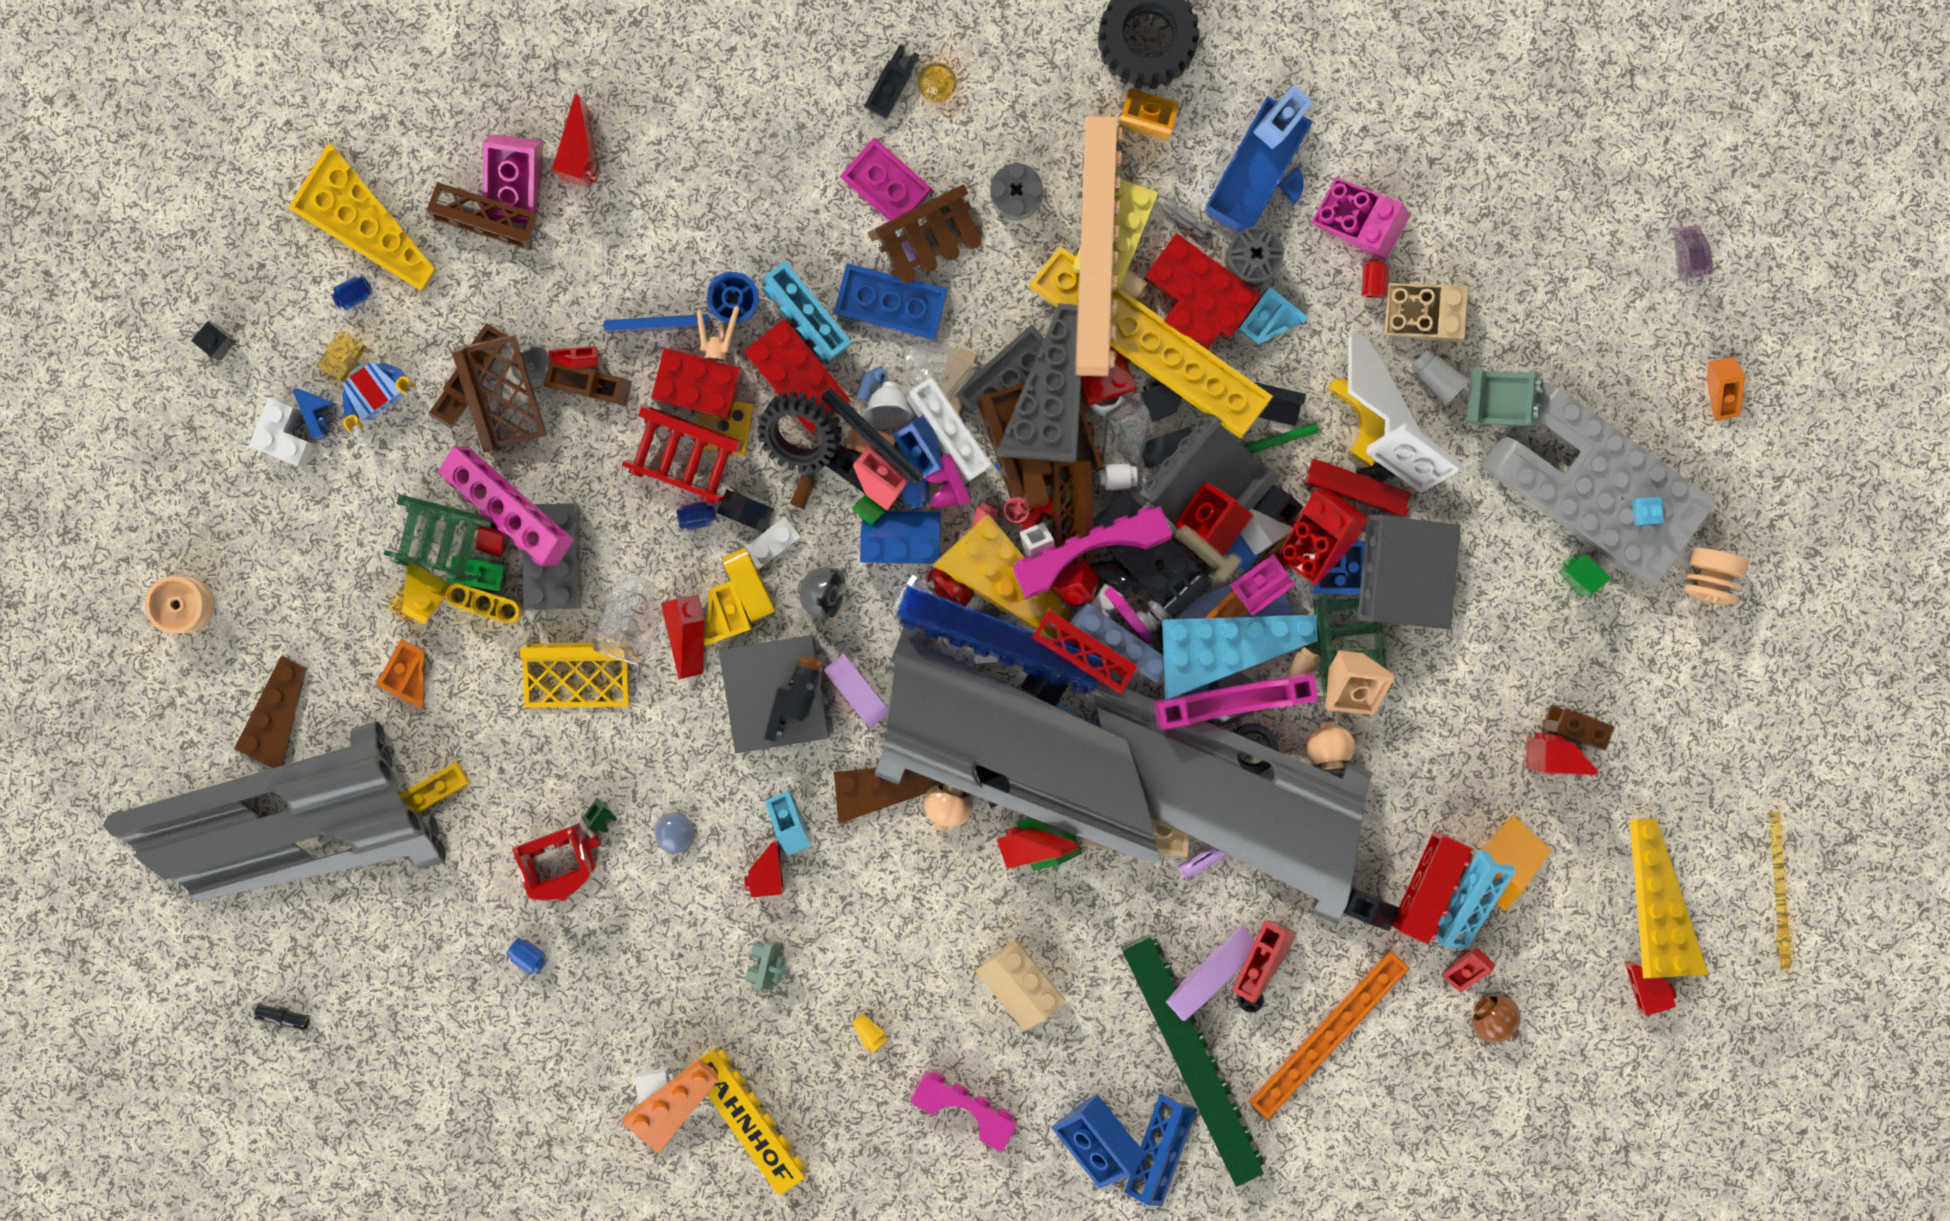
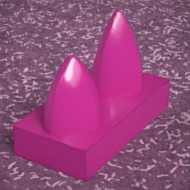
[924,453,971,508]

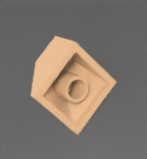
[1326,650,1395,715]

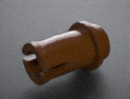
[789,475,817,510]

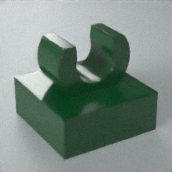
[581,798,617,833]

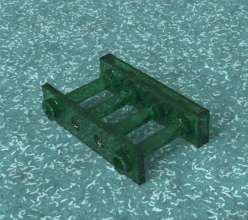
[383,494,493,582]
[1312,594,1393,699]

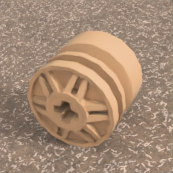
[1683,547,1750,605]

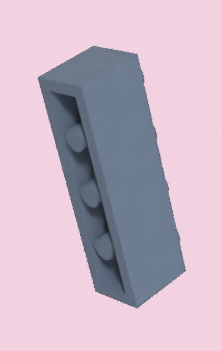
[1068,603,1164,684]

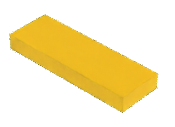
[400,761,471,814]

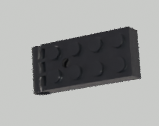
[1093,490,1212,619]

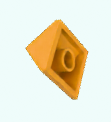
[1118,88,1179,141]

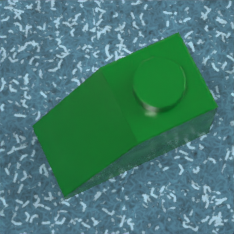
[1559,554,1612,596]

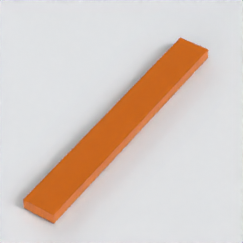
[1248,950,1410,1120]

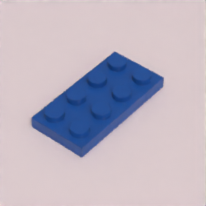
[834,263,948,341]

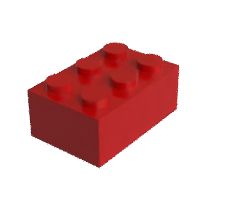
[651,348,744,420]

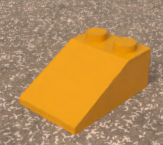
[1462,815,1551,911]

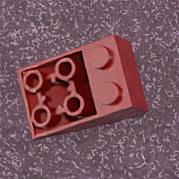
[1277,490,1369,585]

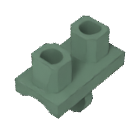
[745,942,791,991]

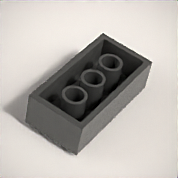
[523,503,581,610]

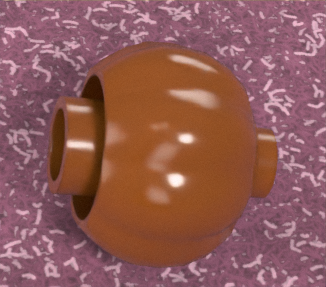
[1473,995,1521,1043]

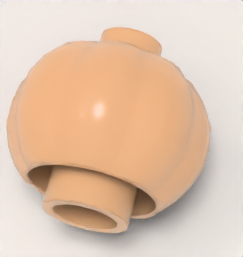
[1306,722,1355,771]
[924,783,972,831]

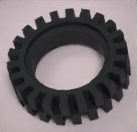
[757,391,842,473]

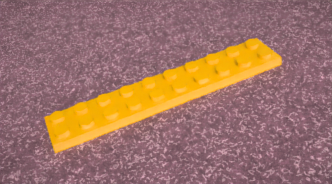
[1029,246,1273,439]

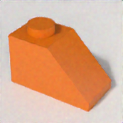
[1706,357,1746,421]

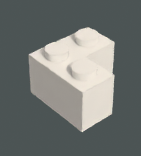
[249,398,315,468]

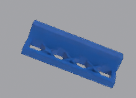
[1124,1094,1198,1206]

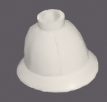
[861,381,914,430]

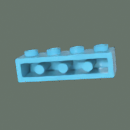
[762,261,852,365]

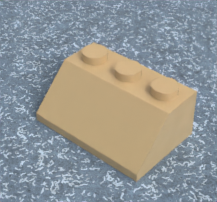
[975,938,1066,1031]

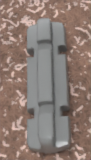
[1162,198,1209,239]

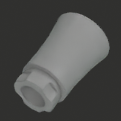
[1411,349,1471,407]

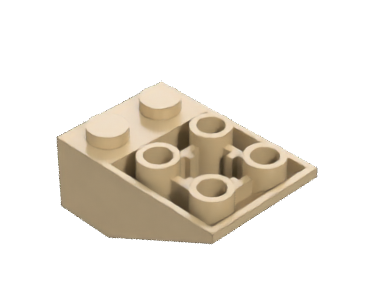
[1384,283,1469,343]

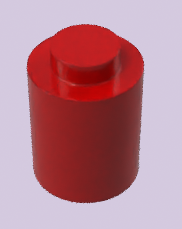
[1361,259,1389,298]

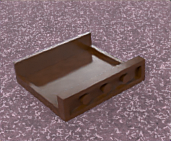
[976,382,1104,498]

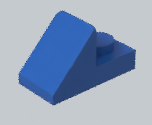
[292,388,338,440]

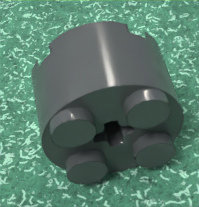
[990,162,1043,220]

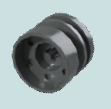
[1224,226,1284,287]

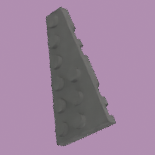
[995,303,1081,462]

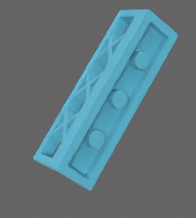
[1436,850,1516,949]

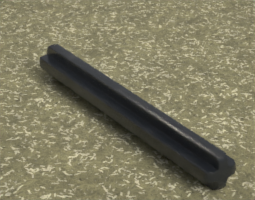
[821,388,924,485]

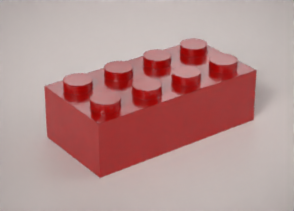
[1143,233,1261,340]
[743,319,852,435]
[1392,830,1473,945]

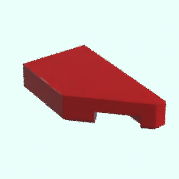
[548,346,599,369]

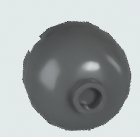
[797,567,845,621]

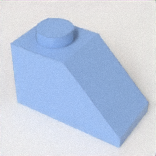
[1253,85,1313,149]

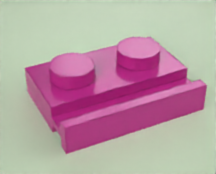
[1229,553,1295,615]

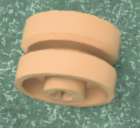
[144,576,215,634]

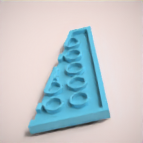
[1162,615,1317,699]

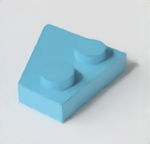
[1237,287,1308,345]

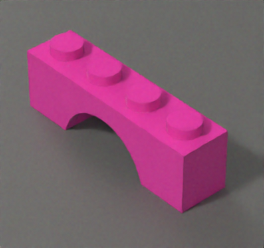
[910,1070,1017,1152]

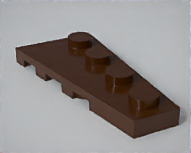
[234,656,307,768]
[834,768,940,824]

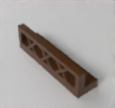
[426,182,538,251]
[1050,456,1095,564]

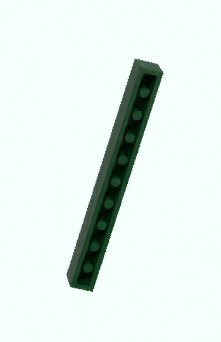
[1121,934,1265,1187]

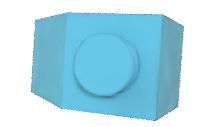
[765,790,812,856]

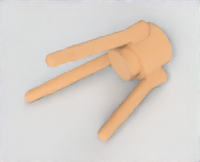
[697,306,739,361]

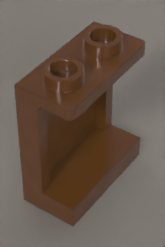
[1541,705,1615,751]

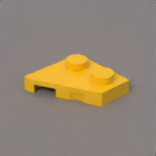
[402,561,452,625]
[704,581,753,646]

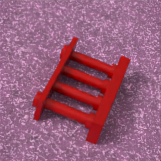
[621,406,744,504]

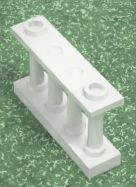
[906,377,991,484]

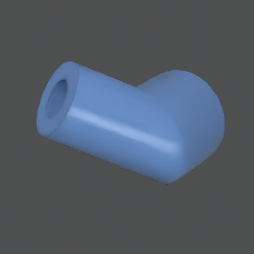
[856,368,888,401]

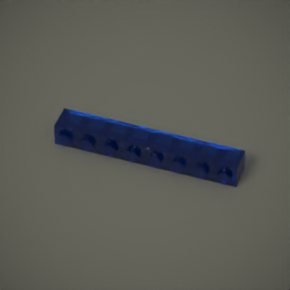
[894,586,1103,695]

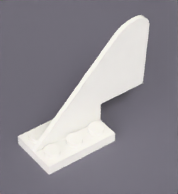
[1348,332,1461,493]

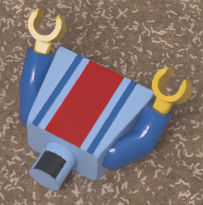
[342,356,416,434]

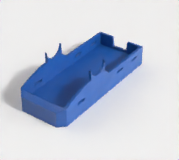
[1205,96,1313,233]

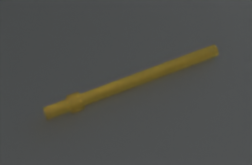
[1769,811,1792,969]

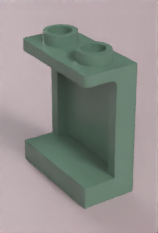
[1467,368,1544,427]

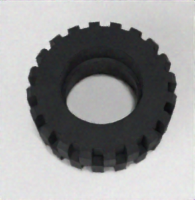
[1098,0,1200,89]

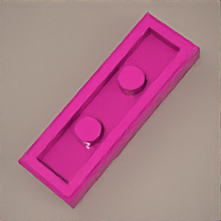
[1104,585,1154,644]

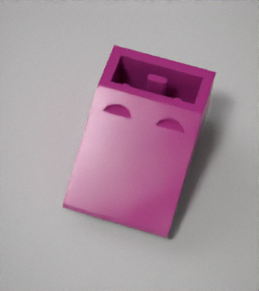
[1311,177,1410,261]

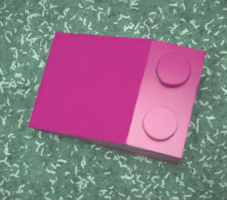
[482,134,543,224]

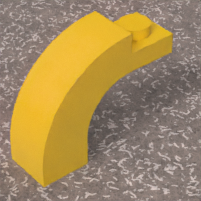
[1326,378,1385,467]

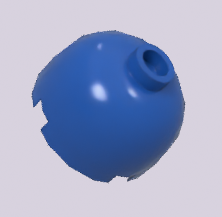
[706,271,759,324]

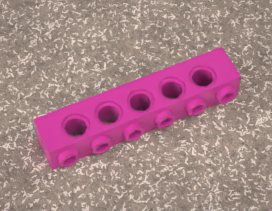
[438,446,574,566]

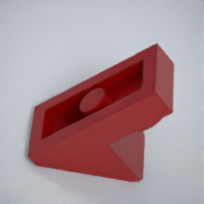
[1441,947,1496,993]

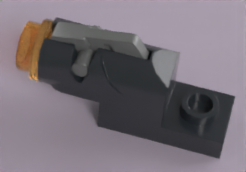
[764,655,822,742]

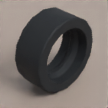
[1233,723,1278,773]

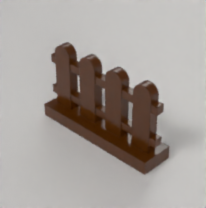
[867,184,983,284]

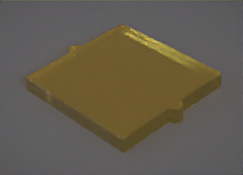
[316,330,367,383]

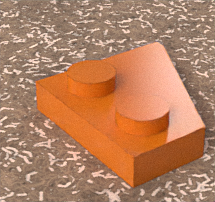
[376,638,425,708]

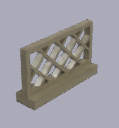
[1172,526,1241,583]

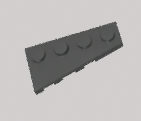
[953,324,1044,413]

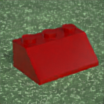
[1526,732,1598,776]

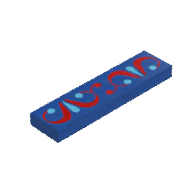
[603,314,711,333]

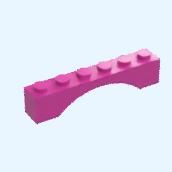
[1013,505,1172,600]
[1153,673,1318,730]

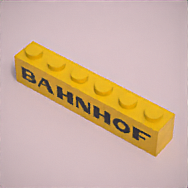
[689,1046,807,1196]

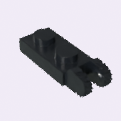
[864,44,920,120]

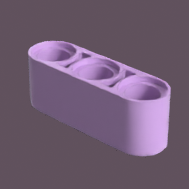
[824,653,889,728]

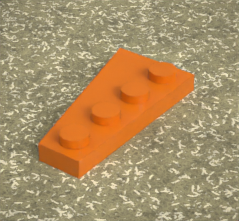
[622,1059,718,1153]

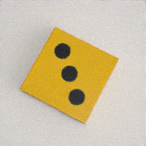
[694,401,754,456]

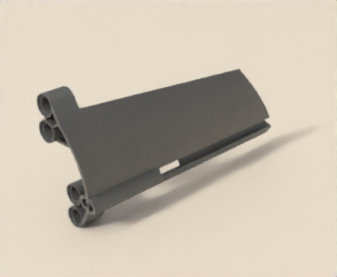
[874,622,1161,865]
[1090,678,1372,923]

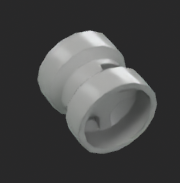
[1136,598,1171,634]

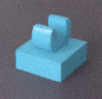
[1632,497,1664,526]

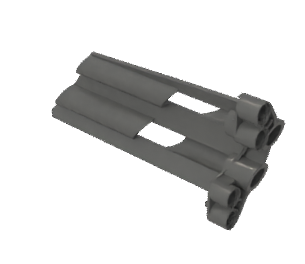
[103,721,446,901]

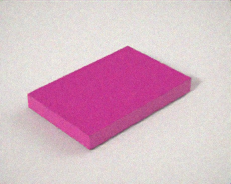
[840,138,933,221]

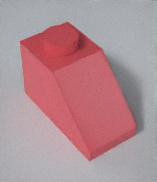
[853,447,909,511]

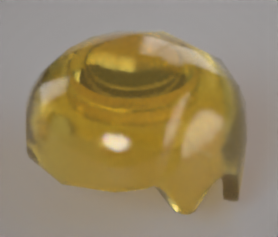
[917,61,956,103]

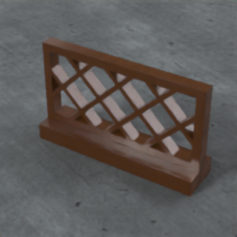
[452,334,547,452]

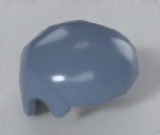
[654,812,695,854]

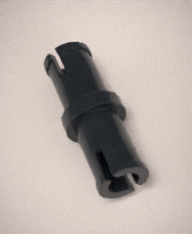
[254,1003,310,1032]

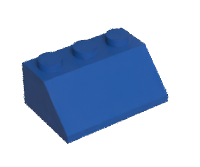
[860,511,941,564]
[1051,1094,1146,1189]

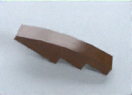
[429,323,507,429]

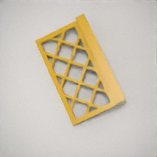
[520,642,629,708]

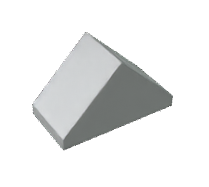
[1241,509,1292,555]

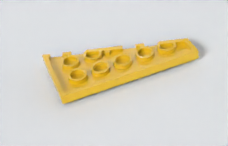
[288,142,437,292]
[932,514,1072,651]
[1629,819,1709,978]

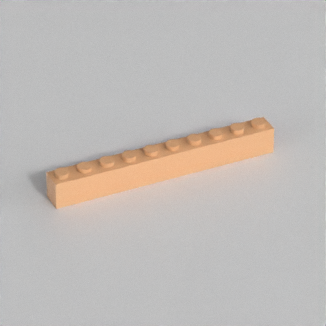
[1076,116,1122,376]

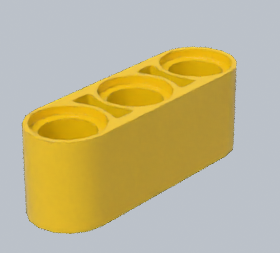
[722,547,776,622]
[446,584,524,623]

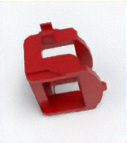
[512,823,602,902]

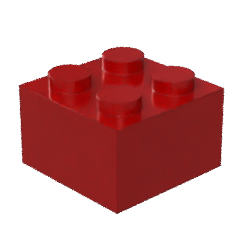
[1174,481,1253,557]

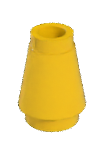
[851,1013,888,1053]

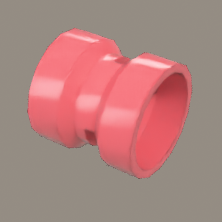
[1004,497,1033,524]

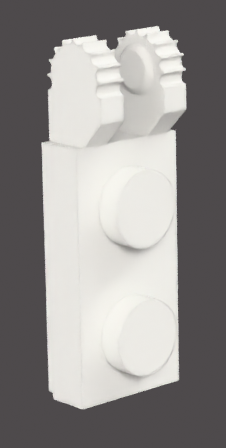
[744,517,801,569]

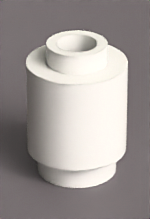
[1098,464,1137,491]

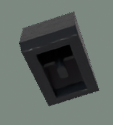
[717,489,774,532]

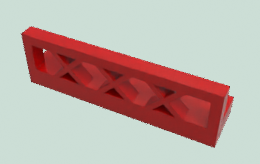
[1304,458,1411,517]
[1031,609,1138,694]

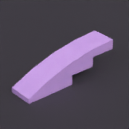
[1166,926,1255,1021]

